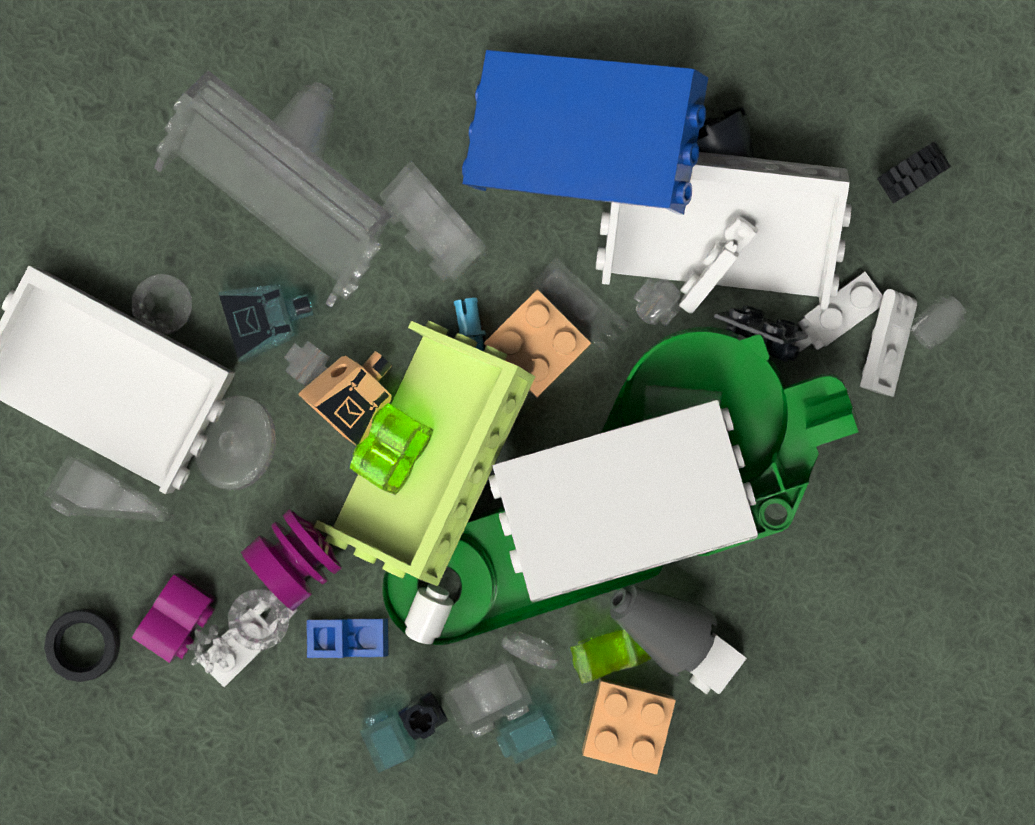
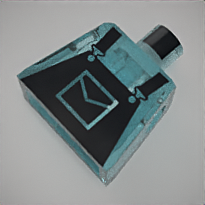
[218,284,313,363]

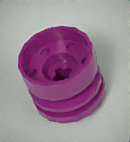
[241,509,343,611]

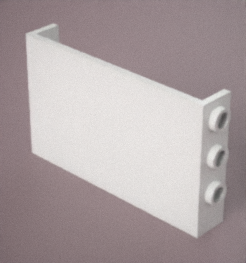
[596,152,851,310]
[0,266,236,494]
[488,400,758,602]

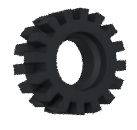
[877,141,951,204]

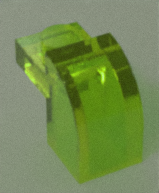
[570,627,652,684]

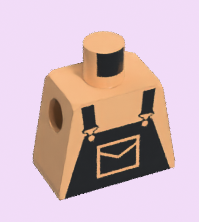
[298,351,392,448]

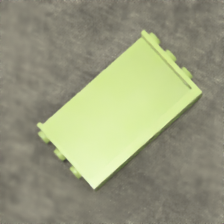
[315,321,536,586]

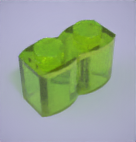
[350,403,434,495]

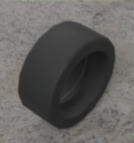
[44,609,120,682]

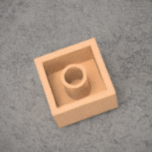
[484,289,591,398]
[582,678,676,774]

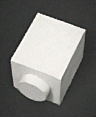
[689,633,747,694]

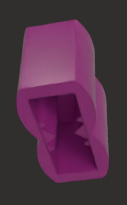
[132,573,216,663]

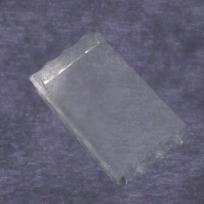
[154,70,392,307]

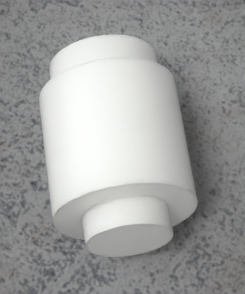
[405,584,453,644]

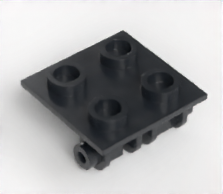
[714,305,808,362]

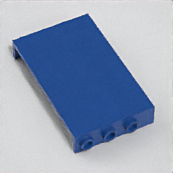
[462,50,708,215]

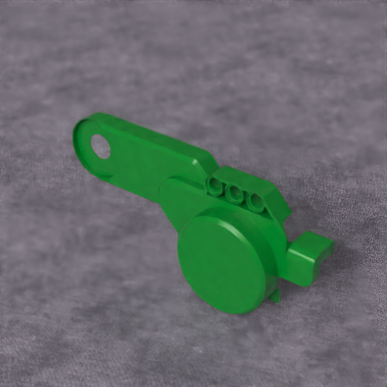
[382,327,859,645]

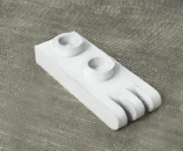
[860,289,917,397]

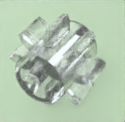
[633,278,682,326]
[284,341,330,387]
[186,625,237,673]

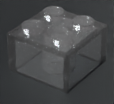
[443,655,533,738]

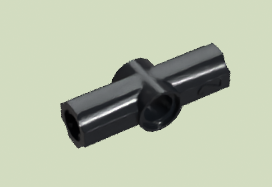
[398,691,448,741]

